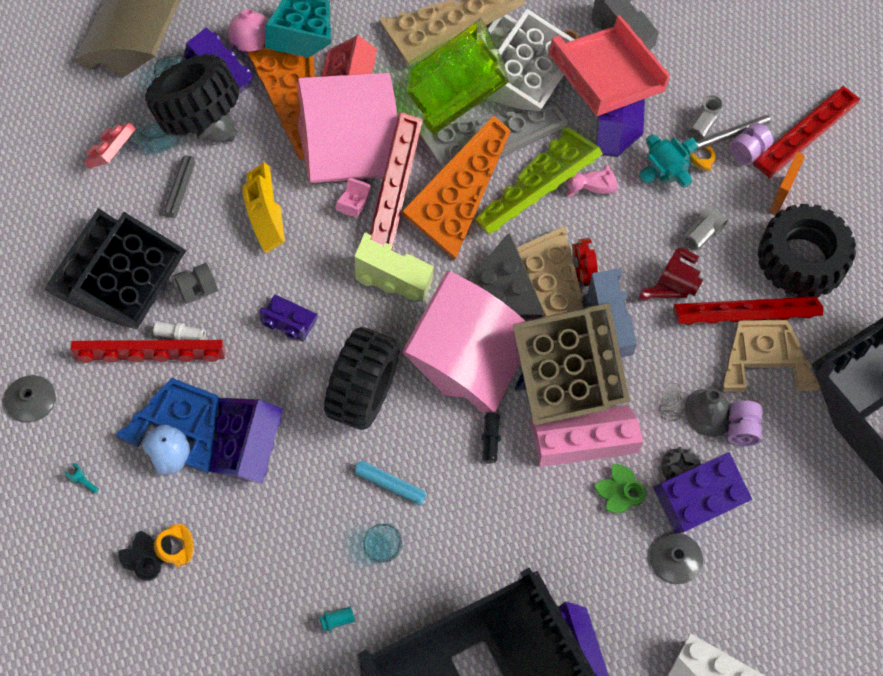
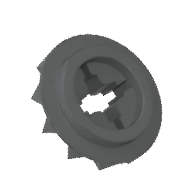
[661,446,701,480]

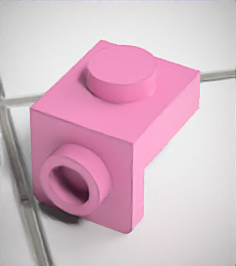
[335,178,371,217]

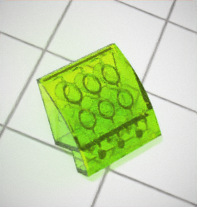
[406,18,509,136]

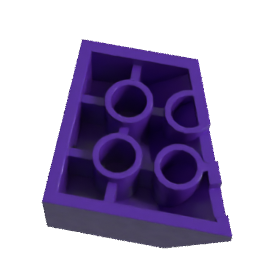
[209,397,283,483]

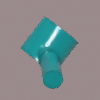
[65,463,99,494]

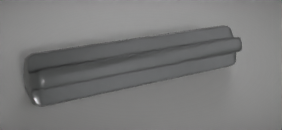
[164,155,195,218]

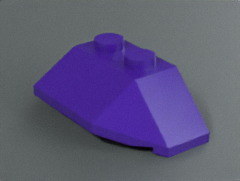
[596,99,645,157]

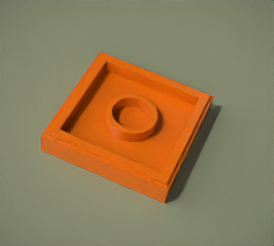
[769,152,805,215]

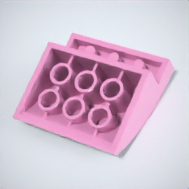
[297,73,398,183]
[402,271,525,413]

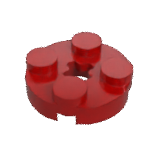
[572,237,598,287]

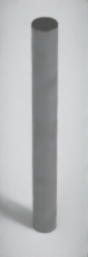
[696,115,771,151]

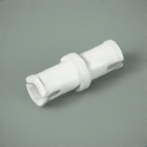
[153,321,206,340]

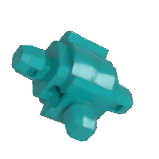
[639,134,698,188]

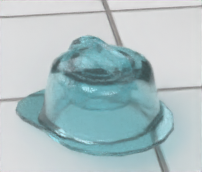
[127,122,177,153]

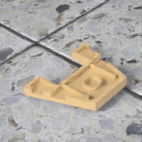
[722,320,820,392]

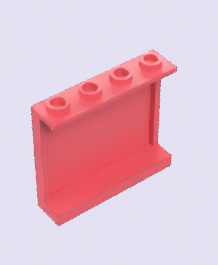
[548,15,670,116]

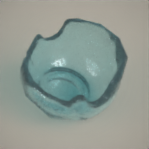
[363,523,403,563]

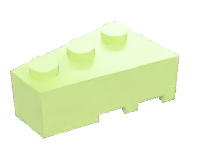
[354,233,434,302]

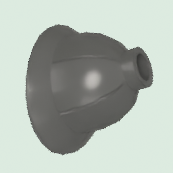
[196,114,239,142]
[685,388,731,437]

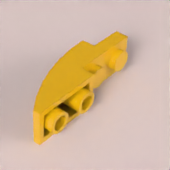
[242,162,285,253]

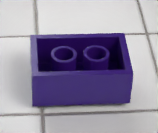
[653,452,753,534]

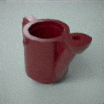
[638,248,704,301]

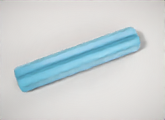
[355,460,426,505]

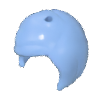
[142,425,190,476]

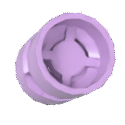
[729,122,773,165]
[728,401,762,446]

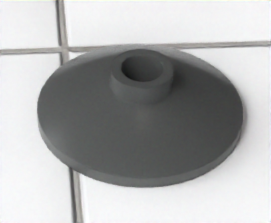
[4,375,56,423]
[650,533,703,584]

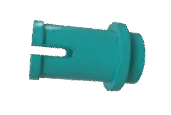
[319,606,355,633]

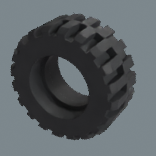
[145,54,239,136]
[758,204,856,297]
[324,327,400,430]

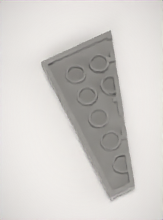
[419,105,568,170]

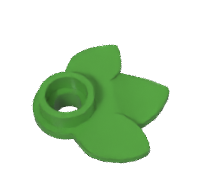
[595,464,646,513]

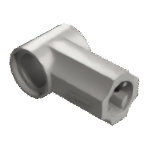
[686,95,723,141]
[682,205,729,251]

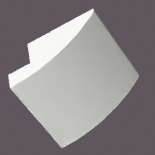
[454,9,575,111]

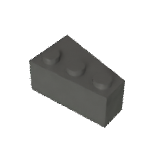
[591,0,659,50]

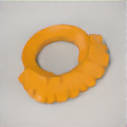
[689,146,716,172]
[154,524,194,568]

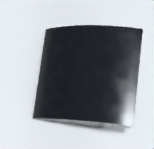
[45,208,187,330]

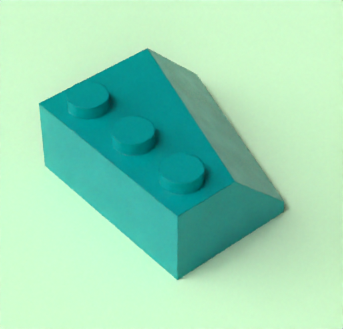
[265,0,331,58]

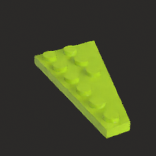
[475,126,602,235]

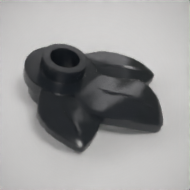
[119,531,172,581]

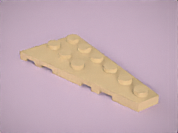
[379,0,525,67]
[517,226,583,318]

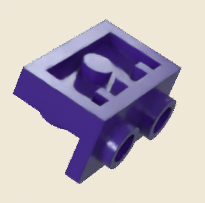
[259,294,318,342]

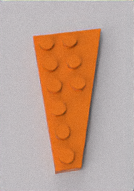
[246,44,315,159]
[402,115,511,260]

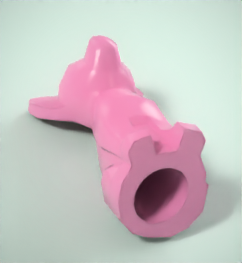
[566,165,617,197]

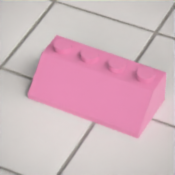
[530,405,643,467]

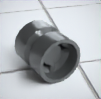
[174,262,218,304]

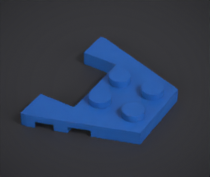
[116,378,219,474]

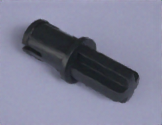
[481,412,501,464]

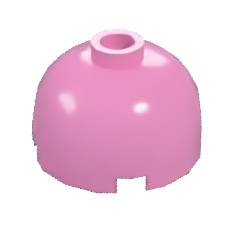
[228,9,268,51]

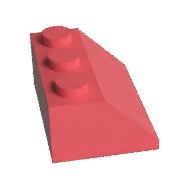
[322,35,377,77]

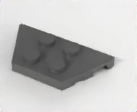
[475,233,546,317]

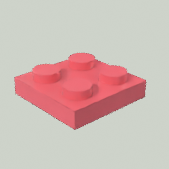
[83,122,136,169]

